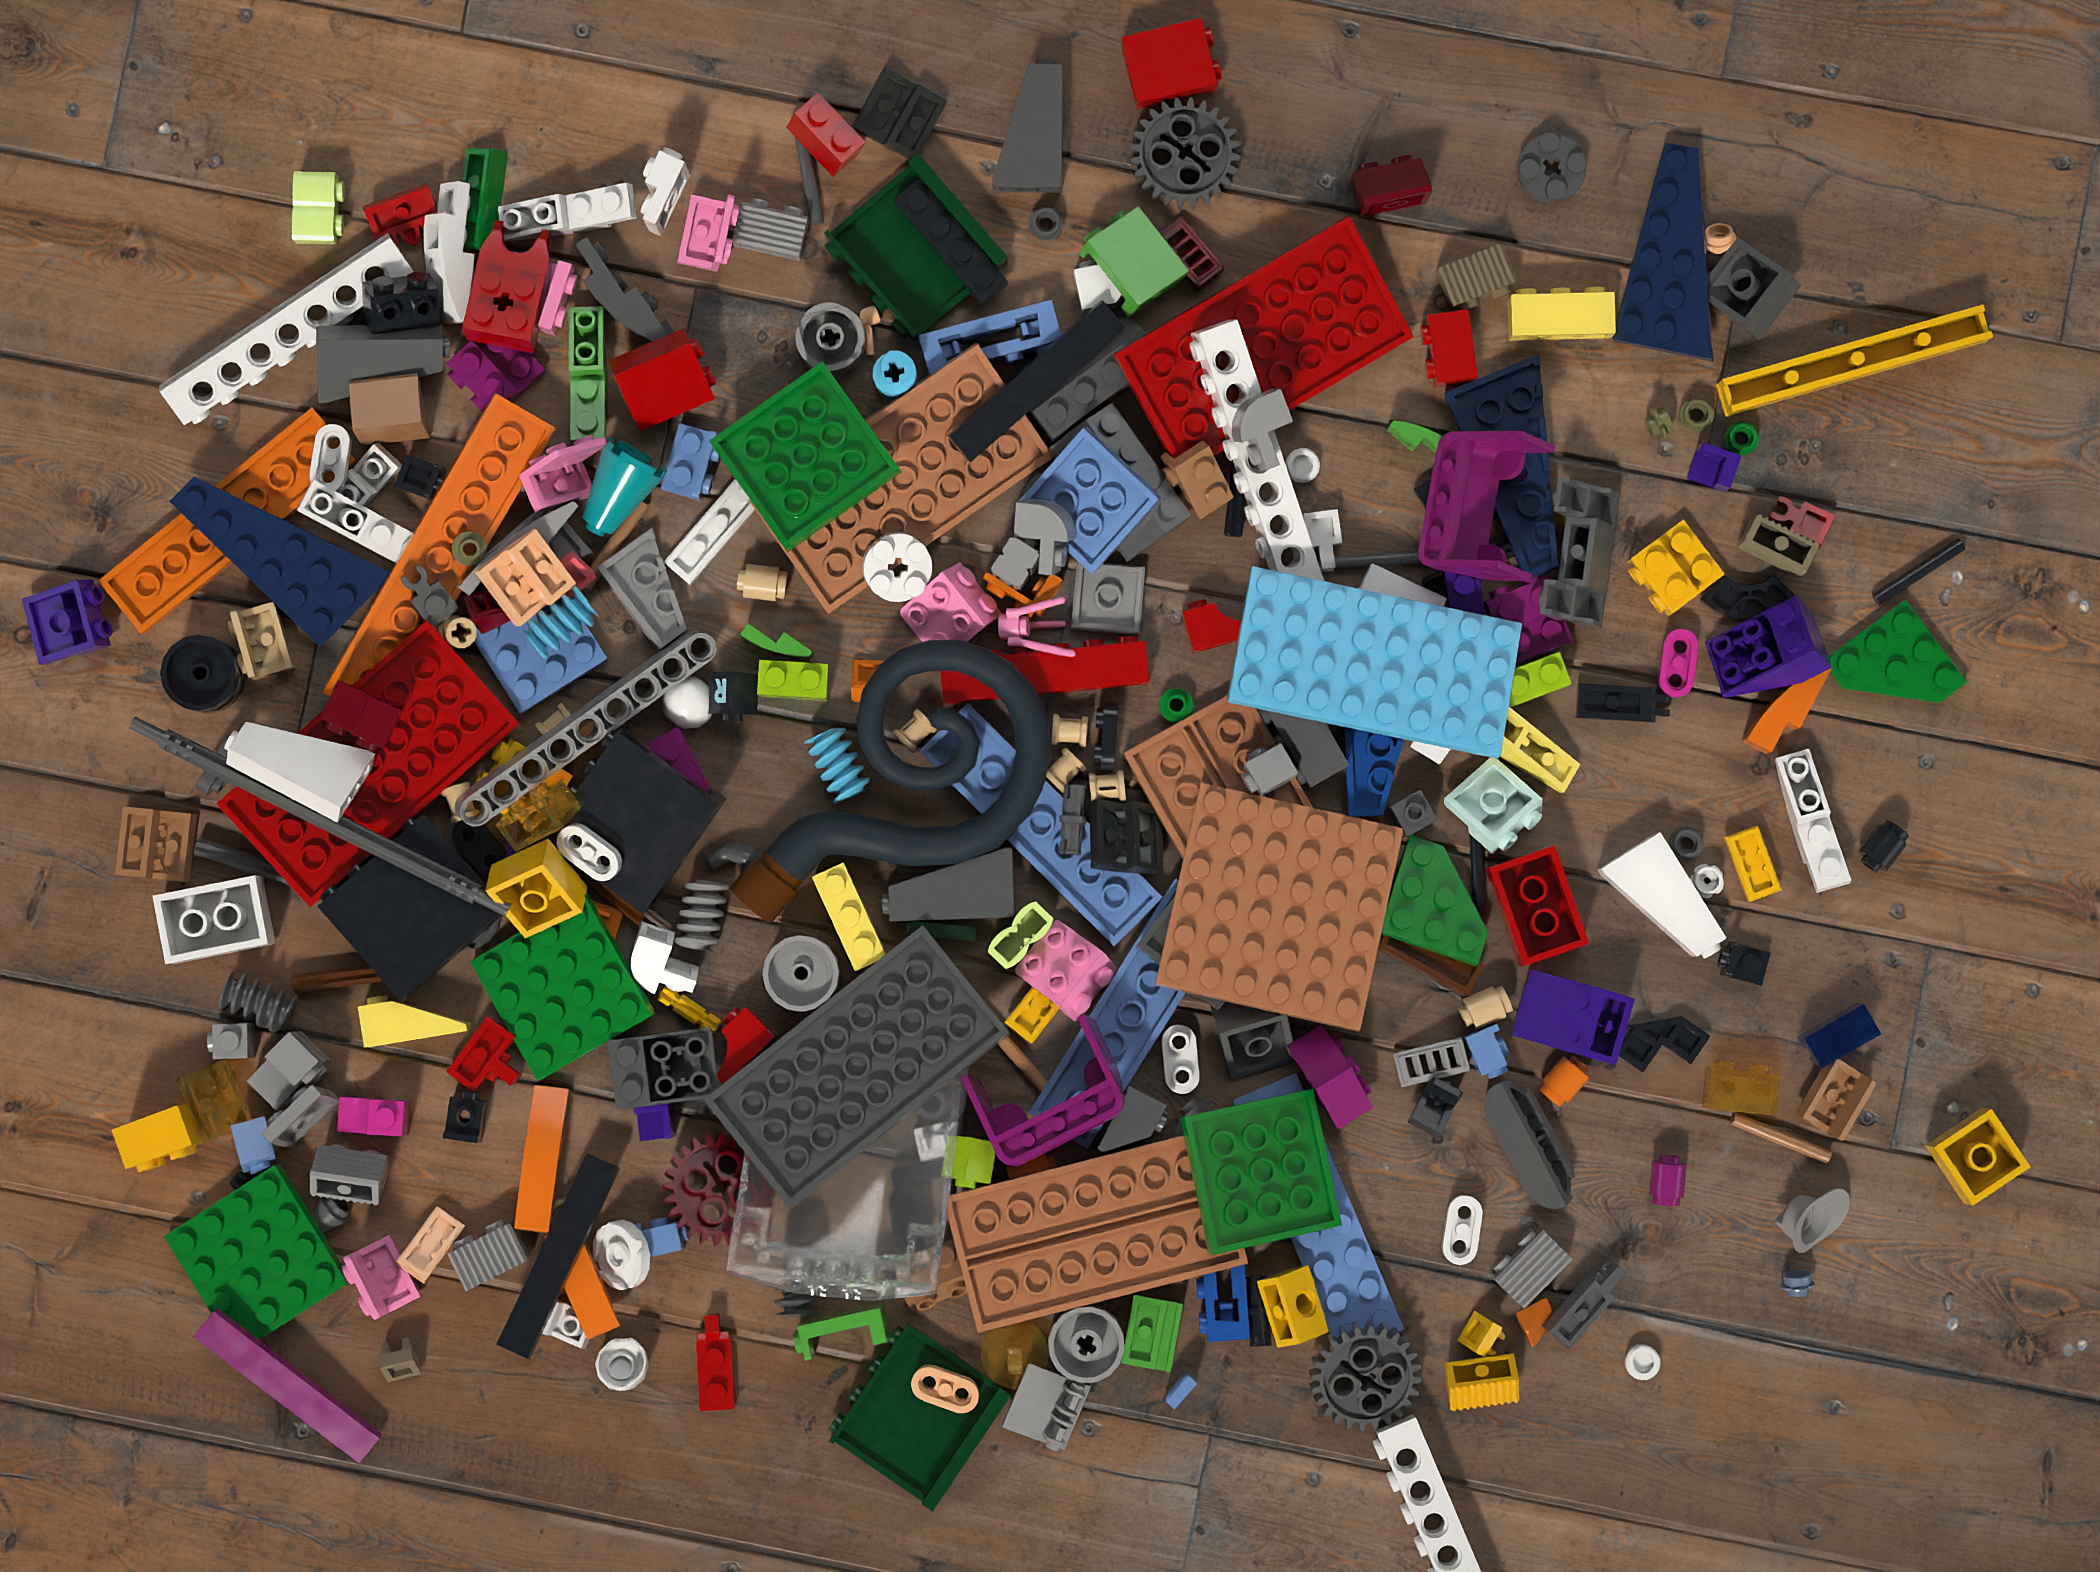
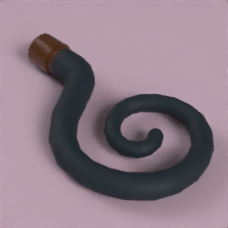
[730,640,1051,923]

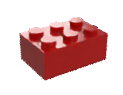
[1485,845,1589,966]

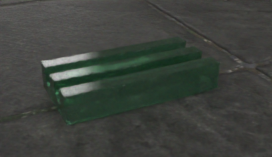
[906,921,977,941]

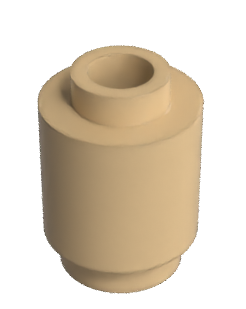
[737,564,788,601]
[1459,986,1513,1031]

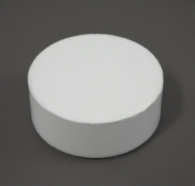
[1285,448,1320,484]
[1624,1344,1660,1380]

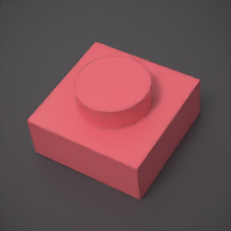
[559,550,596,598]

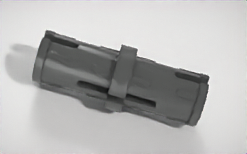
[1059,784,1086,855]

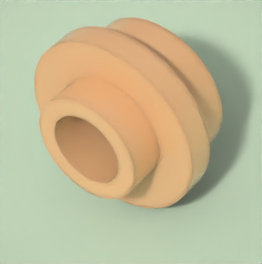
[1705,223,1736,254]

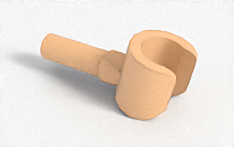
[859,305,881,355]

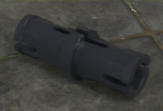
[1245,1275,1272,1347]

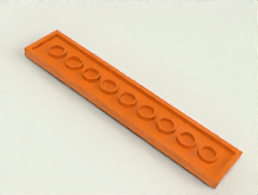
[322,392,556,697]

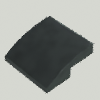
[852,67,947,159]
[1089,799,1164,874]

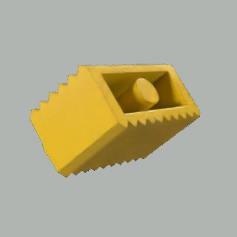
[1445,1353,1519,1412]

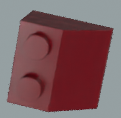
[1351,155,1433,218]

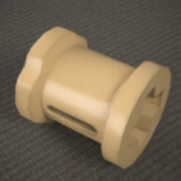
[438,614,476,648]
[535,703,581,748]
[892,709,938,754]
[1051,714,1088,747]
[1046,747,1087,793]
[1089,770,1126,802]
[441,782,480,824]

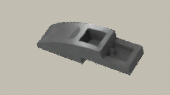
[575,237,674,343]

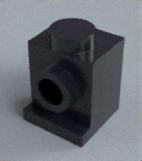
[443,1091,488,1143]

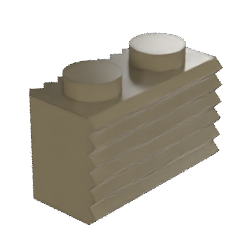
[1436,243,1517,310]
[1737,514,1819,578]

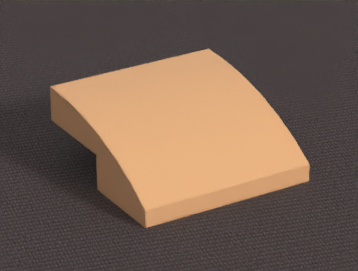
[475,529,576,627]

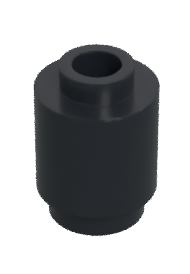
[1859,820,1909,873]

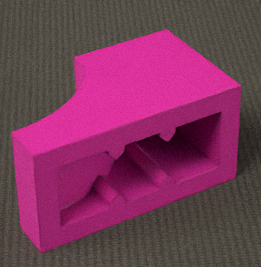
[337,1097,410,1136]

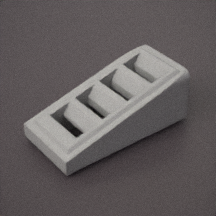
[1393,1037,1470,1087]

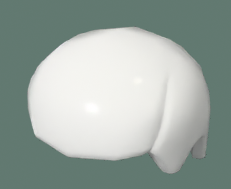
[661,676,712,729]
[595,1337,649,1391]

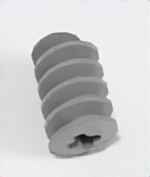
[674,879,730,953]

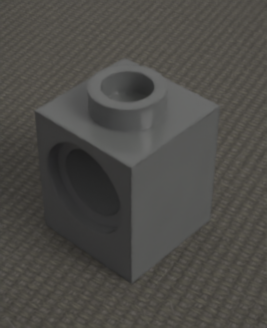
[1388,790,1438,838]

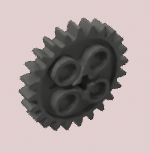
[1130,97,1241,210]
[1309,1320,1422,1432]

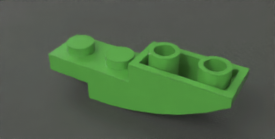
[569,306,608,445]

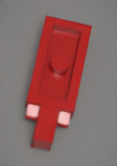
[696,1313,735,1411]

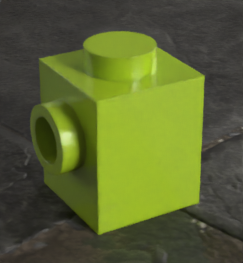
[942,1135,995,1189]

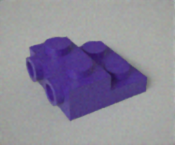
[22,579,113,665]

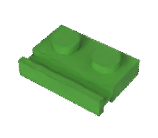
[1121,1294,1183,1373]

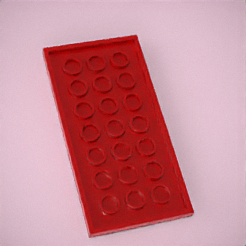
[1113,216,1414,459]
[216,620,520,907]

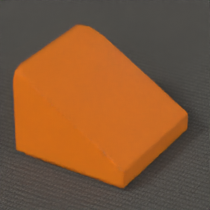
[851,659,885,702]
[1516,1298,1553,1348]

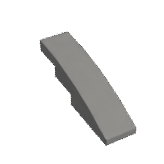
[458,501,579,595]

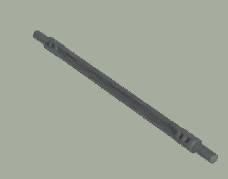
[129,717,512,916]

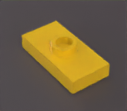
[1724,825,1782,902]
[1005,987,1059,1044]

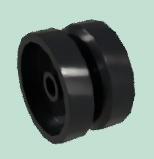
[160,635,246,714]

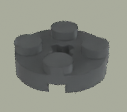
[1517,132,1587,203]

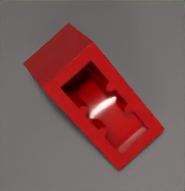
[1181,599,1241,654]
[717,1007,777,1084]

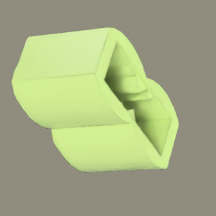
[292,171,345,244]
[988,902,1053,969]

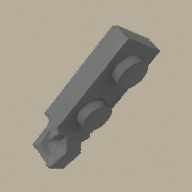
[1543,1258,1626,1349]

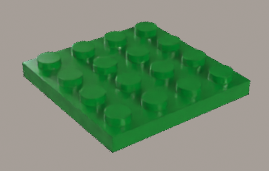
[709,361,901,552]
[470,893,656,1082]
[1180,1089,1342,1255]
[164,1163,349,1340]

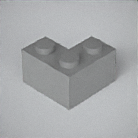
[247,1031,331,1110]

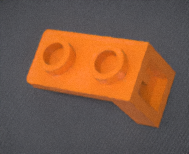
[983,571,1063,618]

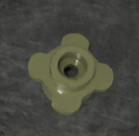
[1645,407,1674,442]

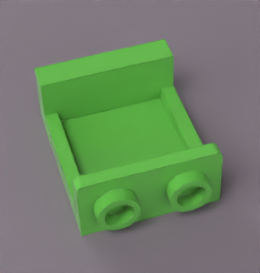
[1079,206,1189,319]
[793,1302,890,1361]

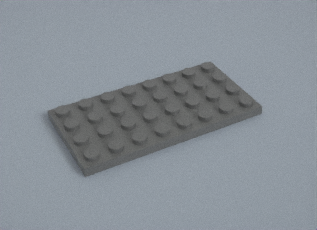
[704,925,1010,1209]

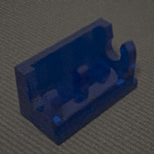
[1797,1003,1881,1069]

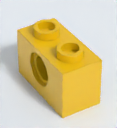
[1257,1265,1329,1348]

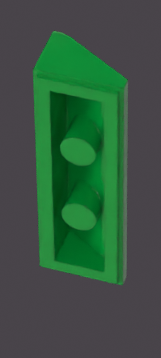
[461,148,507,253]

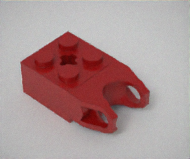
[462,220,552,353]

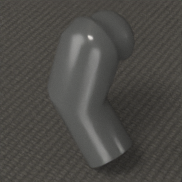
[706,841,757,870]

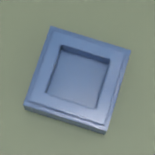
[1164,1372,1197,1410]

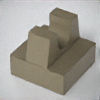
[378,1337,422,1382]

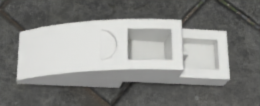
[424,181,475,324]
[498,183,637,241]
[297,479,413,563]
[1775,749,1851,893]

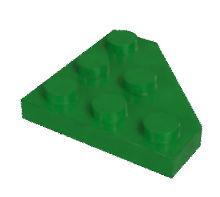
[1828,600,1967,704]
[1381,835,1488,967]

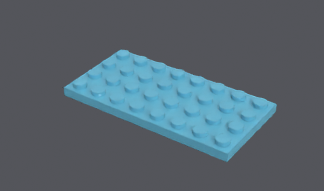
[1227,566,1522,759]

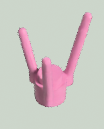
[998,597,1076,657]

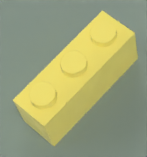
[1507,287,1616,341]
[812,863,887,972]

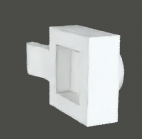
[1303,509,1342,573]

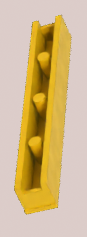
[1715,304,1993,417]

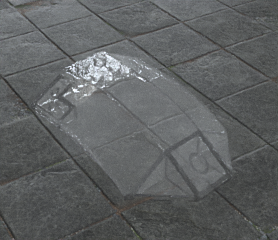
[725,1077,962,1301]

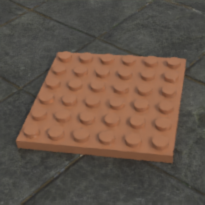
[1155,782,1403,1032]

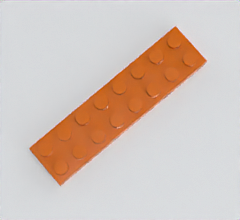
[98,407,357,635]

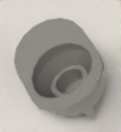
[1775,1188,1850,1253]

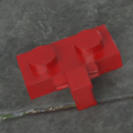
[446,1016,522,1093]

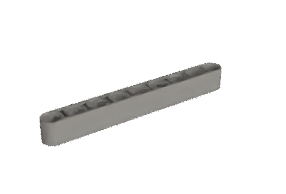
[455,630,716,826]

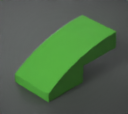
[1387,420,1443,453]
[740,624,814,660]

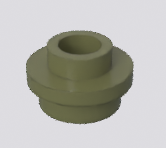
[1679,397,1714,432]
[451,531,487,566]

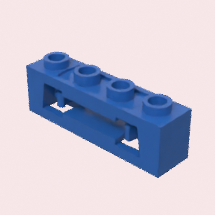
[1196,1264,1250,1342]

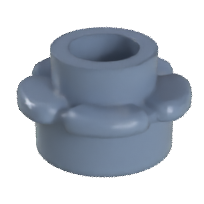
[1780,1269,1815,1297]

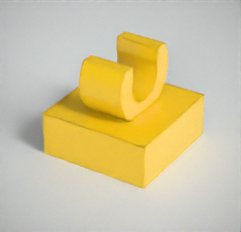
[1457,1311,1505,1357]

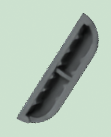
[1484,1080,1575,1209]

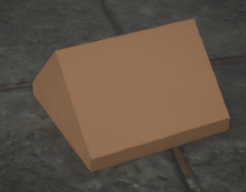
[349,373,430,446]

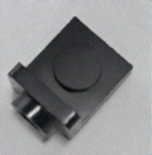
[1717,941,1771,986]

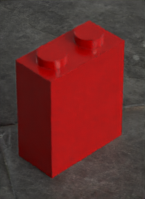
[1121,18,1222,110]
[608,328,717,431]

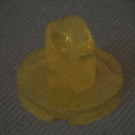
[980,1321,1049,1389]

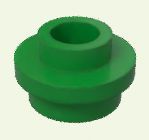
[1724,421,1759,456]
[1159,688,1193,723]

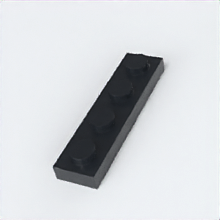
[894,179,1008,306]

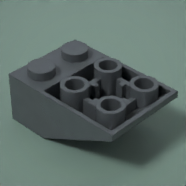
[608,1027,719,1110]

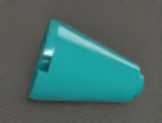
[582,437,668,537]

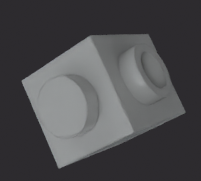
[1241,743,1298,796]
[207,1023,256,1059]

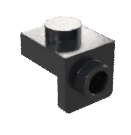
[394,454,447,501]
[1408,1077,1463,1138]

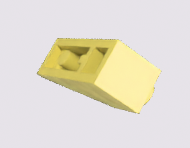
[1499,707,1580,793]
[358,995,472,1048]

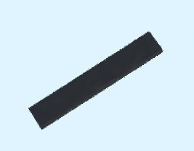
[946,301,1125,462]
[496,1153,620,1360]

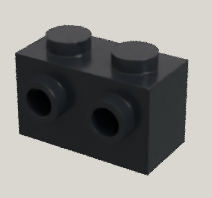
[362,272,440,334]

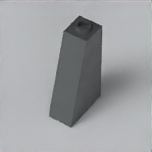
[992,59,1063,193]
[316,325,450,403]
[882,848,1014,922]

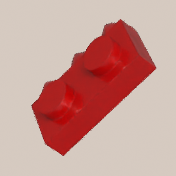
[363,183,438,246]

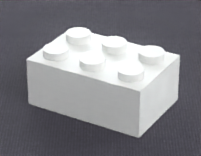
[152,875,276,964]

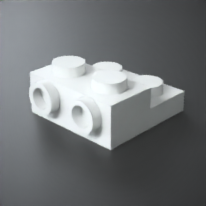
[641,147,691,237]

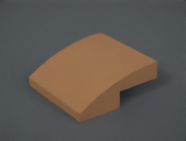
[115,806,198,883]

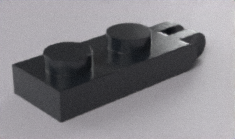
[1575,683,1671,723]

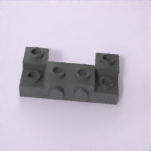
[1539,477,1620,628]

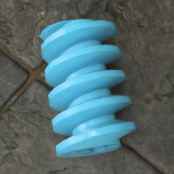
[873,350,918,402]
[521,585,599,659]
[804,727,870,805]

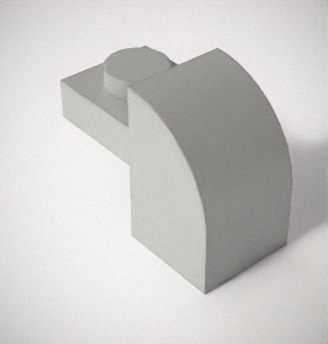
[1232,389,1293,470]
[1014,498,1077,575]

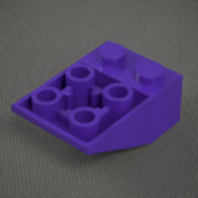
[1705,596,1832,698]
[1511,969,1635,1065]

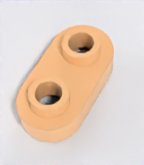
[911,1364,979,1413]

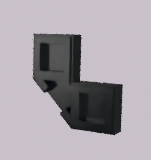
[1619,1016,1711,1073]

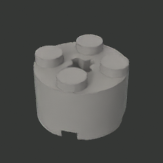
[795,302,866,377]

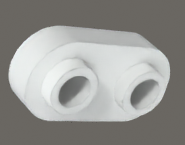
[310,424,352,492]
[557,823,622,881]
[1161,1025,1200,1094]
[1441,1195,1483,1265]

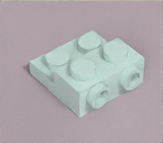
[1444,757,1542,854]

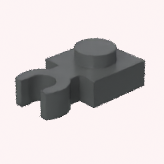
[400,564,459,627]

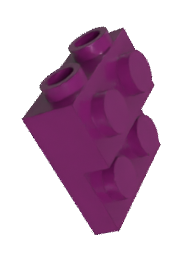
[446,340,546,413]
[1484,575,1573,663]

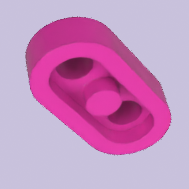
[1658,629,1699,698]

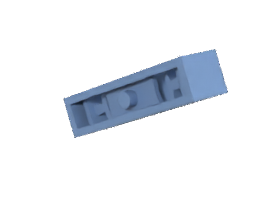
[919,300,1061,375]

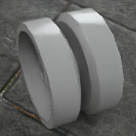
[762,935,841,1012]
[1048,1303,1125,1383]

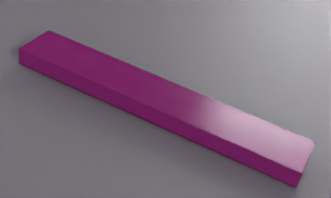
[193,1307,382,1463]

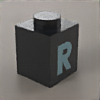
[708,671,758,722]

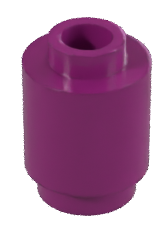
[1649,1154,1687,1206]

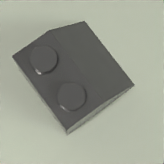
[1708,237,1801,341]
[1210,1001,1295,1080]
[1097,1084,1169,1152]

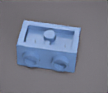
[661,423,720,501]

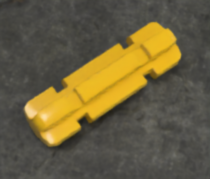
[658,986,721,1034]

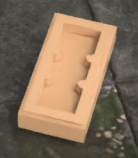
[396,1206,465,1283]

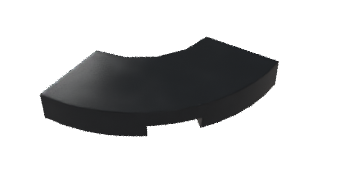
[1699,574,1796,620]

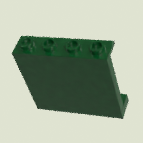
[824,154,1008,342]
[828,1322,1011,1512]

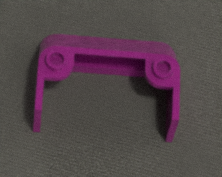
[1418,431,1555,581]
[960,1014,1125,1166]

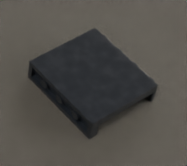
[543,725,727,914]
[317,815,503,1002]

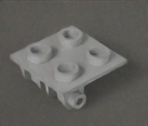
[1001,1363,1091,1451]

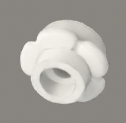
[1690,864,1724,898]

